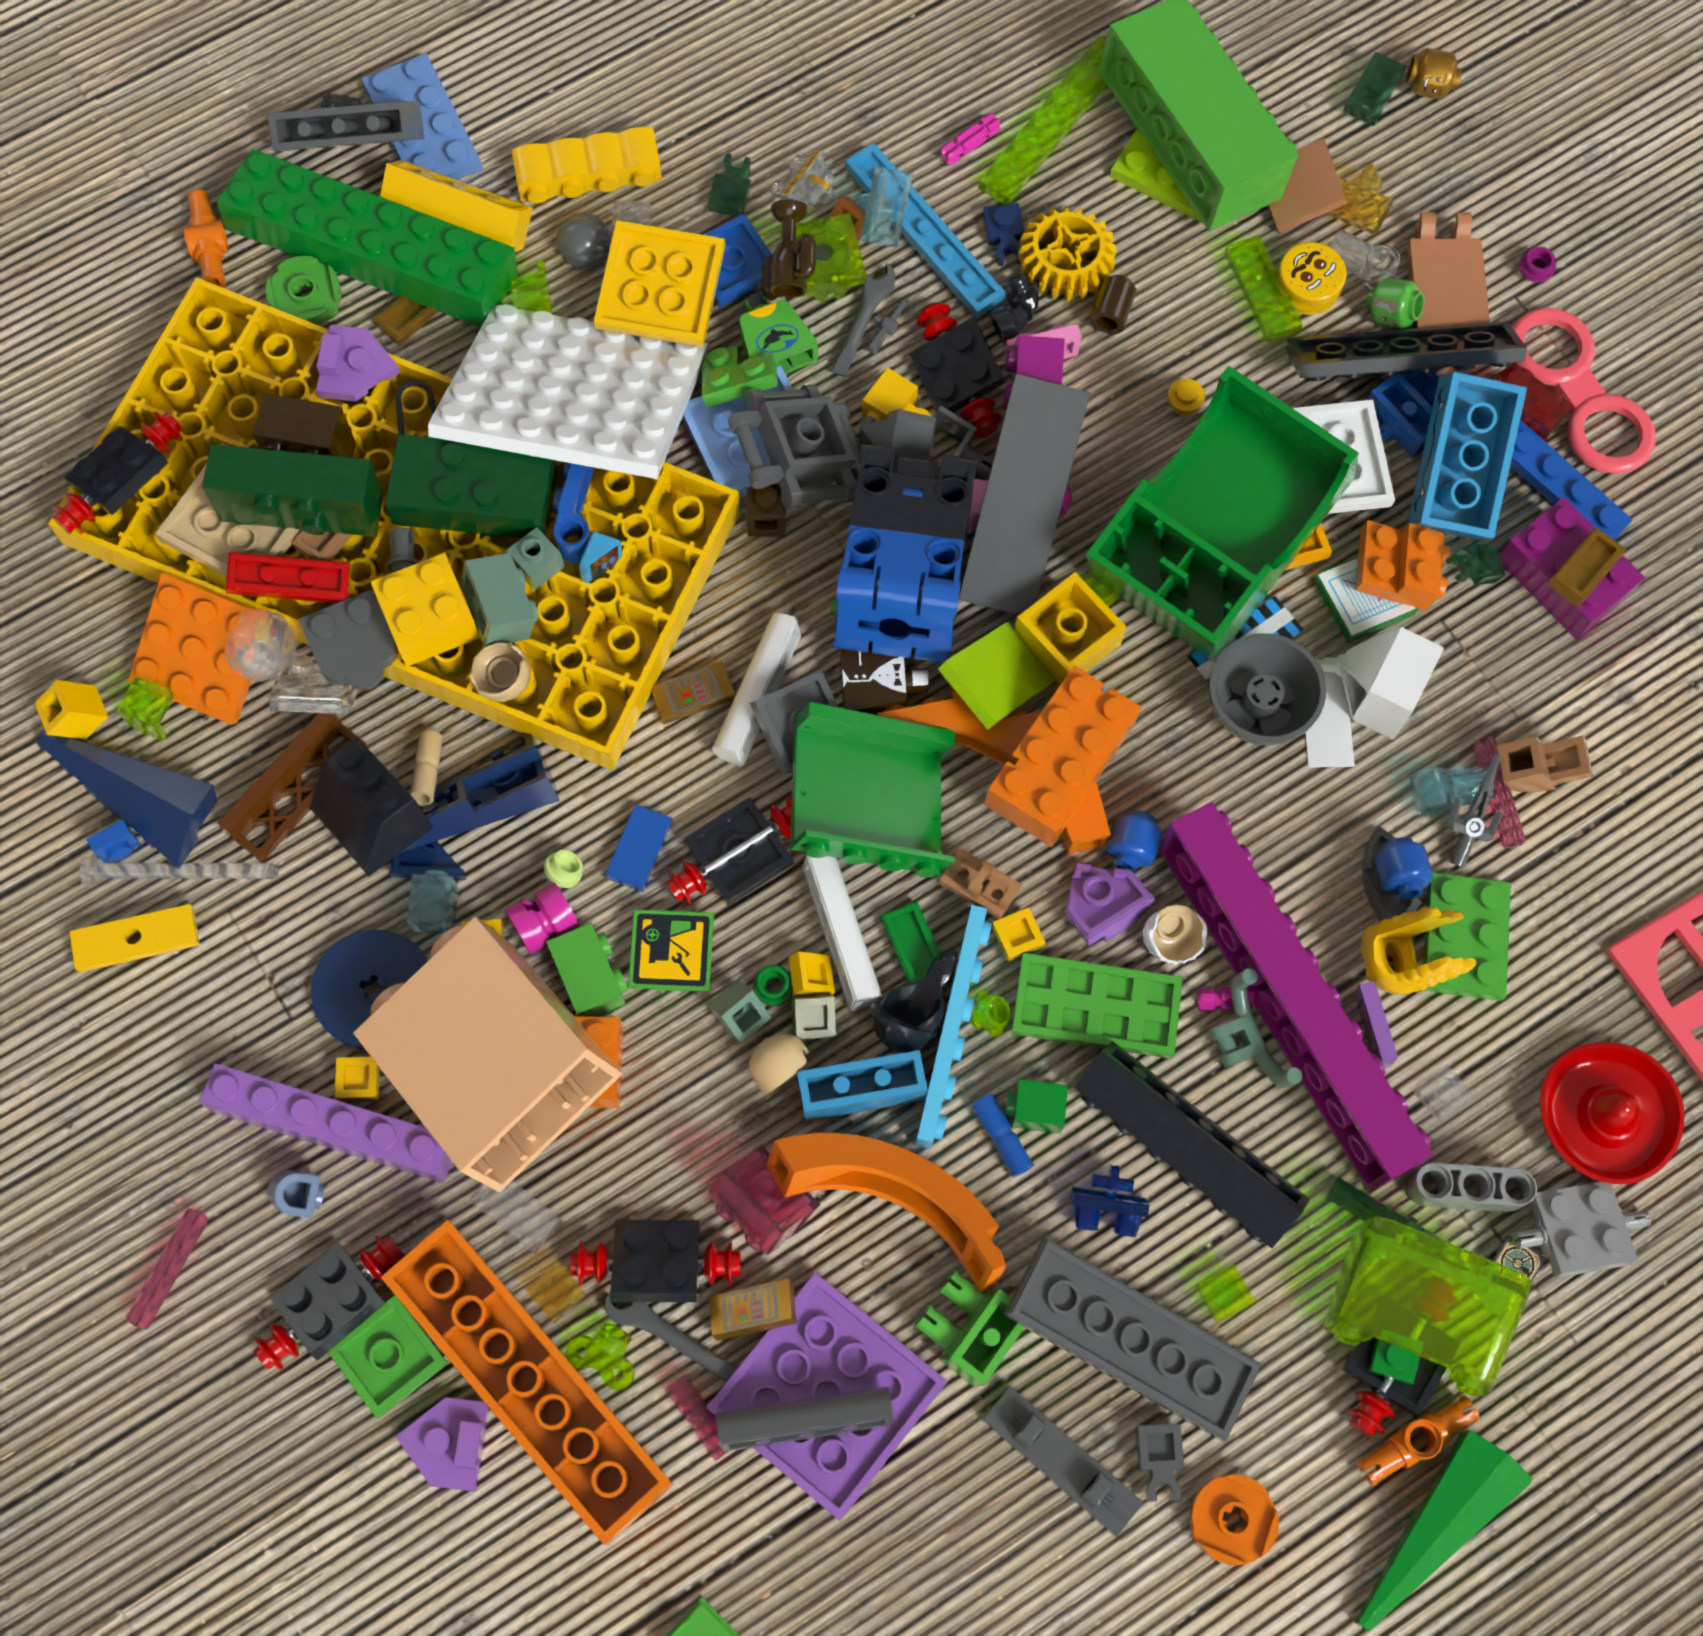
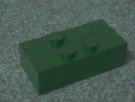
[385,434,557,538]
[202,444,384,537]

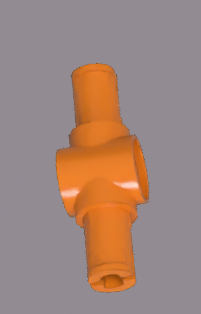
[183,189,229,288]
[1357,1395,1480,1486]

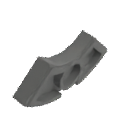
[1362,826,1422,921]

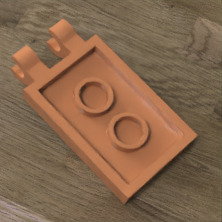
[1406,212,1490,328]

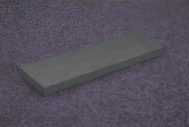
[958,374,1091,615]
[1004,1238,1262,1442]

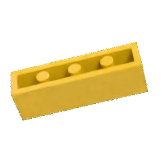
[380,160,533,252]

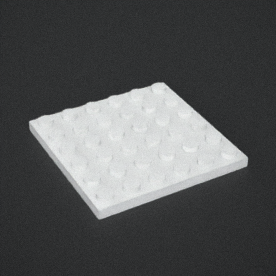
[428,304,708,479]

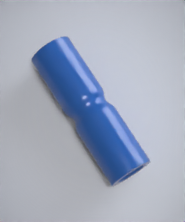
[971,1094,1034,1178]

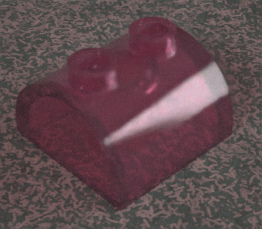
[708,1146,821,1255]

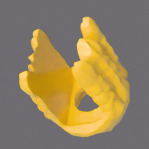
[1360,907,1476,995]

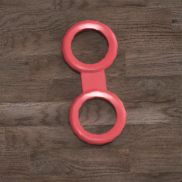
[1512,307,1655,474]

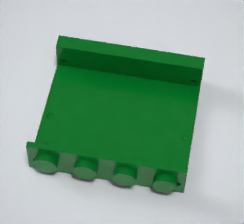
[791,702,955,878]

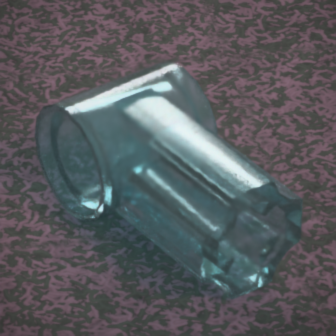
[1409,767,1494,816]

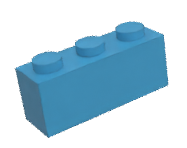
[797,1050,928,1122]

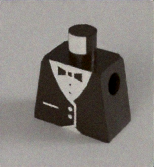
[840,645,928,715]

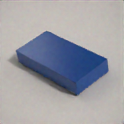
[605,804,673,892]

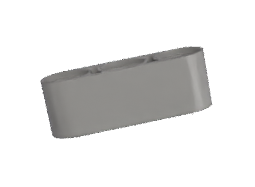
[1406,1163,1538,1212]

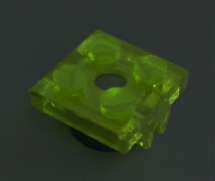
[779,213,867,302]

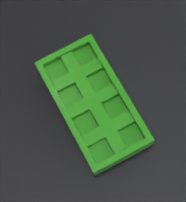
[1011,953,1183,1059]

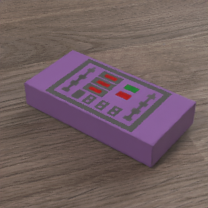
[1354,981,1398,1068]

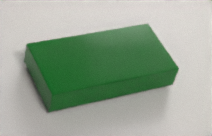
[880,901,940,984]

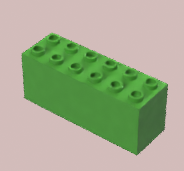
[1098,0,1298,232]

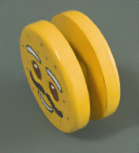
[1274,242,1346,315]

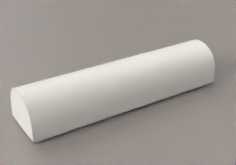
[712,613,801,767]
[802,855,883,1012]

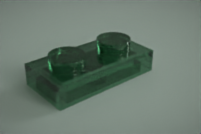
[1343,52,1407,126]

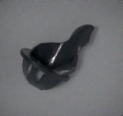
[869,950,958,1053]

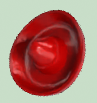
[1540,1042,1685,1184]

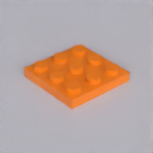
[127,572,273,725]

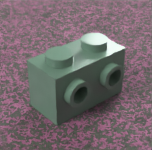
[460,553,538,647]

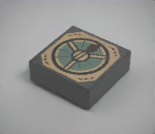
[1485,1234,1546,1295]

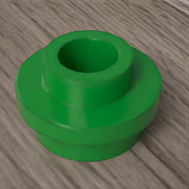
[753,965,793,1006]

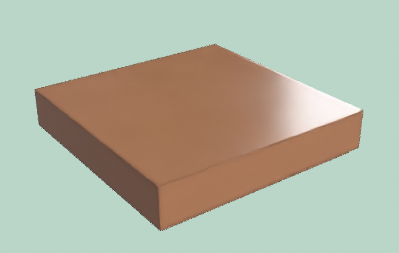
[1269,138,1348,233]

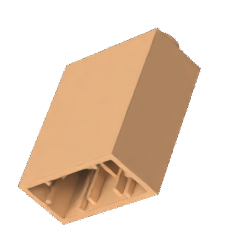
[353,917,622,1192]

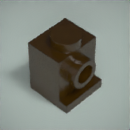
[746,486,786,537]

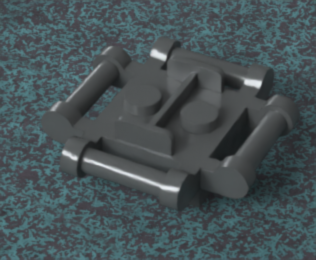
[728,384,860,509]

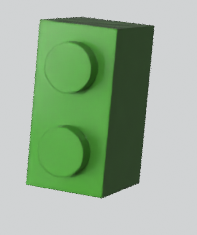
[546,923,628,1017]

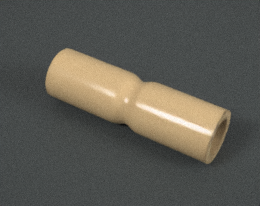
[410,730,443,806]

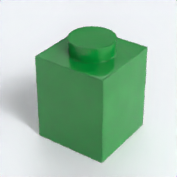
[1005,1079,1068,1134]

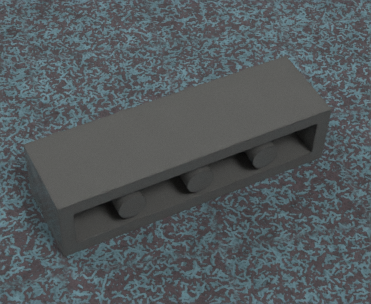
[267,101,424,151]

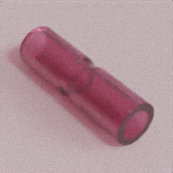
[665,1375,730,1462]

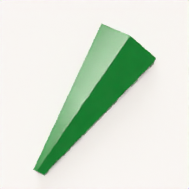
[1354,1430,1533,1631]

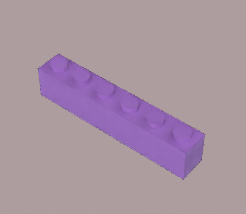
[199,1063,452,1184]

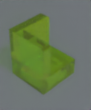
[510,259,552,313]
[117,677,175,741]

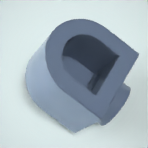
[268,1170,324,1219]

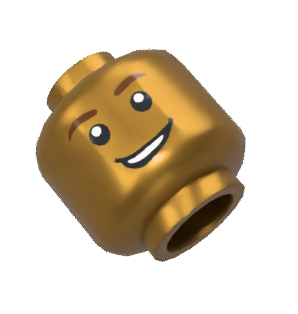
[1406,48,1462,99]

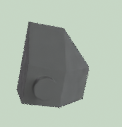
[859,409,936,464]

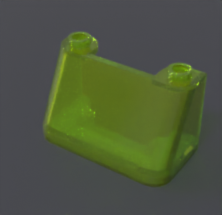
[1323,1217,1532,1396]

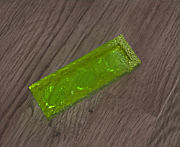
[1224,235,1303,342]

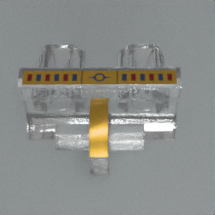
[770,148,834,210]

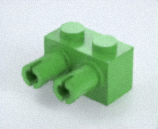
[914,1270,1025,1386]

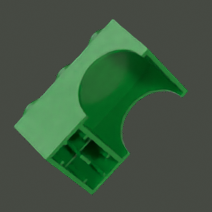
[1086,365,1359,663]

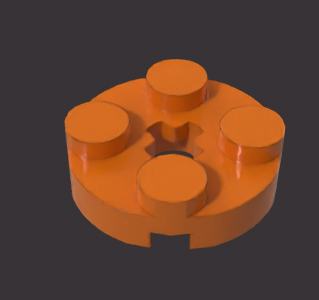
[1189,1474,1279,1566]

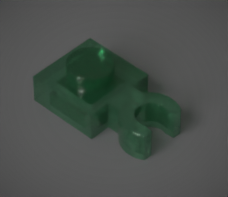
[708,153,751,217]
[1445,543,1506,585]

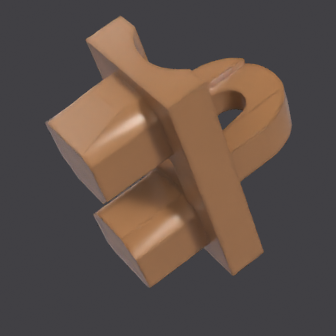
[939,848,1022,919]

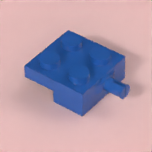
[1367,370,1439,458]

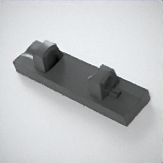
[982,1386,1144,1537]

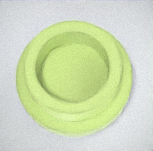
[543,850,583,888]

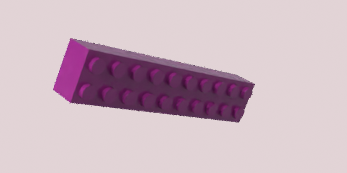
[1158,802,1434,1194]

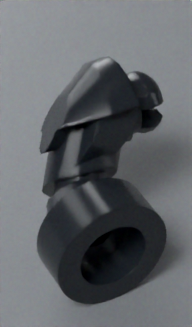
[990,274,1039,346]

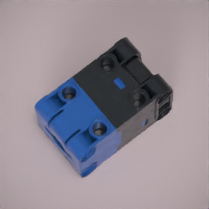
[833,444,977,663]

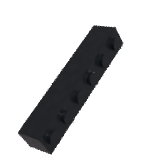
[1074,1041,1310,1248]

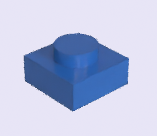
[86,819,141,864]

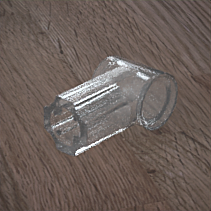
[1329,229,1401,291]

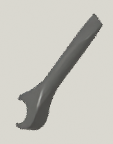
[832,263,895,377]
[605,1296,737,1382]

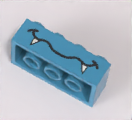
[1407,372,1527,541]

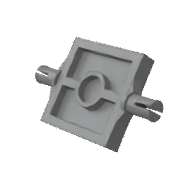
[1512,1182,1651,1278]

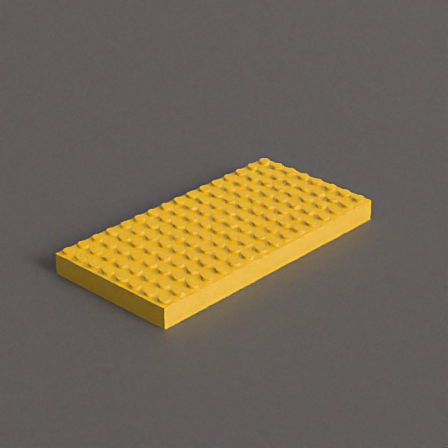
[48,277,740,771]

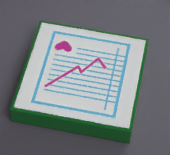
[1313,557,1418,643]

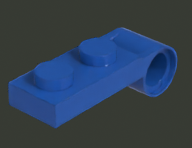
[554,462,595,563]

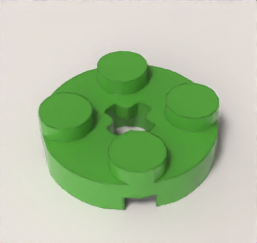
[265,256,342,325]

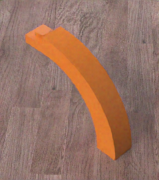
[766,1133,1007,1293]

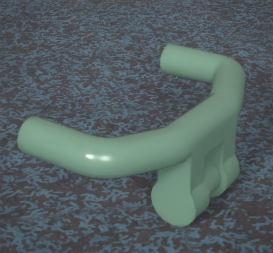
[1208,968,1302,1088]

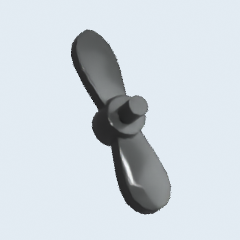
[868,298,909,354]

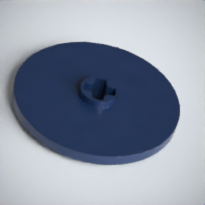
[311,929,428,1049]

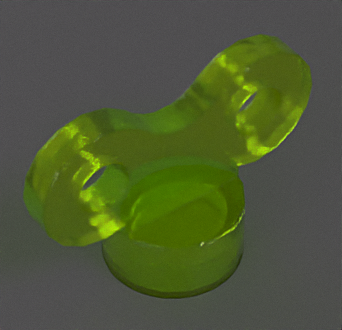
[566,1323,635,1390]

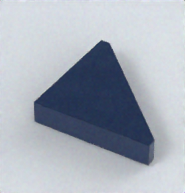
[390,841,466,880]

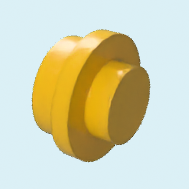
[1167,379,1205,415]

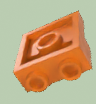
[1355,520,1450,611]

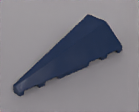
[37,729,217,869]
[402,733,560,852]

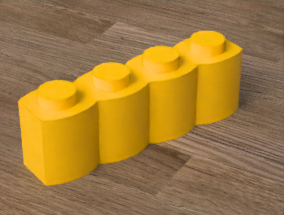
[511,127,662,204]

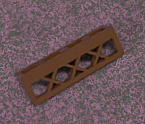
[218,706,368,863]

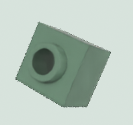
[506,527,565,590]
[707,979,772,1044]

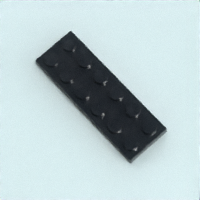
[1287,321,1527,381]

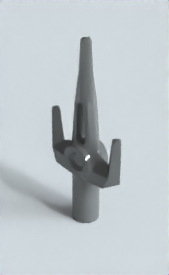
[1446,754,1502,868]

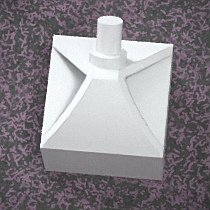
[1321,627,1444,740]

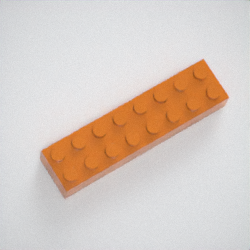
[381,1219,674,1546]

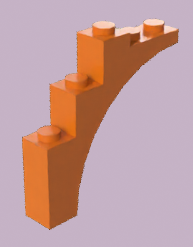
[878,686,1111,855]

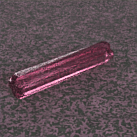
[1473,737,1526,849]
[126,1208,209,1329]

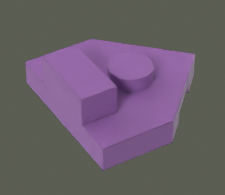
[316,325,400,402]
[1065,862,1155,946]
[395,1397,489,1492]

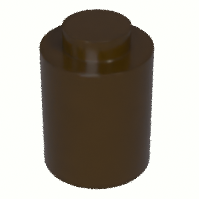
[1089,275,1136,334]

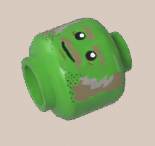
[1366,278,1425,328]

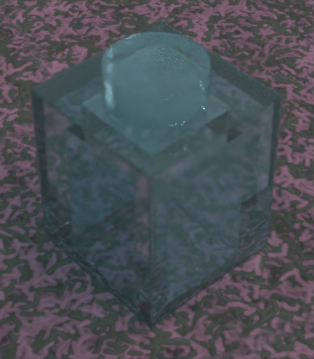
[407,870,459,933]

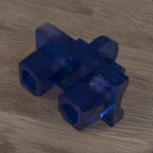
[1070,1165,1150,1237]

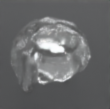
[225,608,298,681]

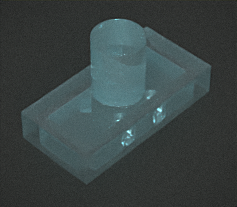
[858,166,913,248]

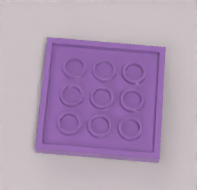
[707,1273,948,1521]

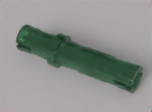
[1325,1176,1450,1265]

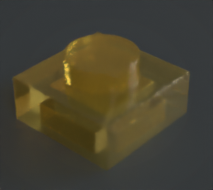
[526,1262,587,1323]

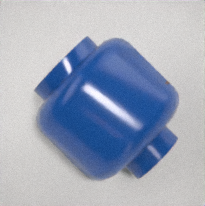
[1106,810,1163,871]
[1375,837,1433,900]

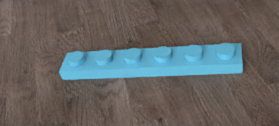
[915,905,992,1149]

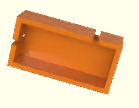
[985,665,1142,847]

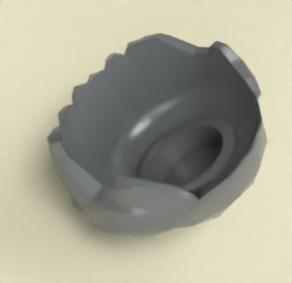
[556,213,611,270]

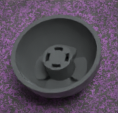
[1209,633,1326,746]

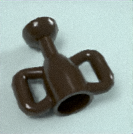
[762,199,816,301]

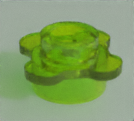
[970,990,1010,1037]

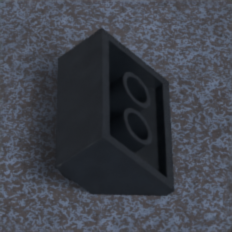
[310,736,433,877]

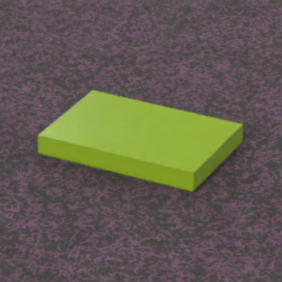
[938,622,1056,730]

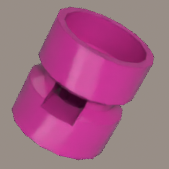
[505,882,580,955]

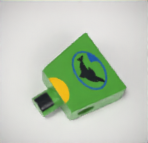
[739,292,818,374]

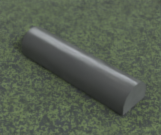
[716,1386,893,1452]

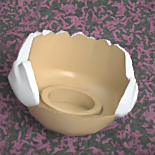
[1142,903,1207,965]

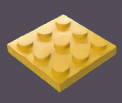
[593,220,726,347]

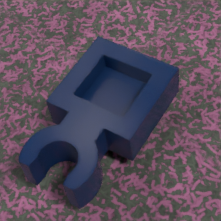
[982,203,1025,266]

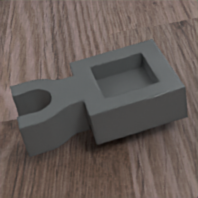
[1136,1424,1184,1502]

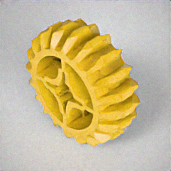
[1018,205,1117,302]

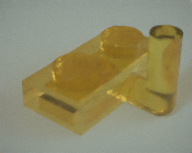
[1325,164,1393,235]

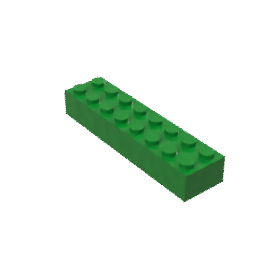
[217,148,518,327]

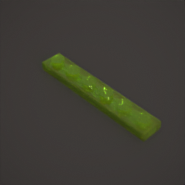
[978,37,1108,204]

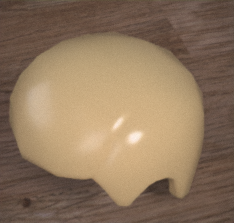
[469,642,530,702]
[749,1033,809,1094]

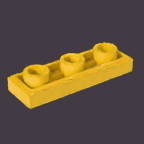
[69,904,200,973]

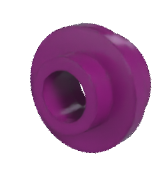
[1519,247,1556,283]

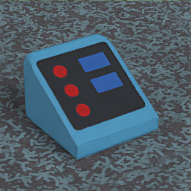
[579,532,622,583]

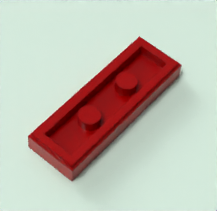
[226,552,350,603]

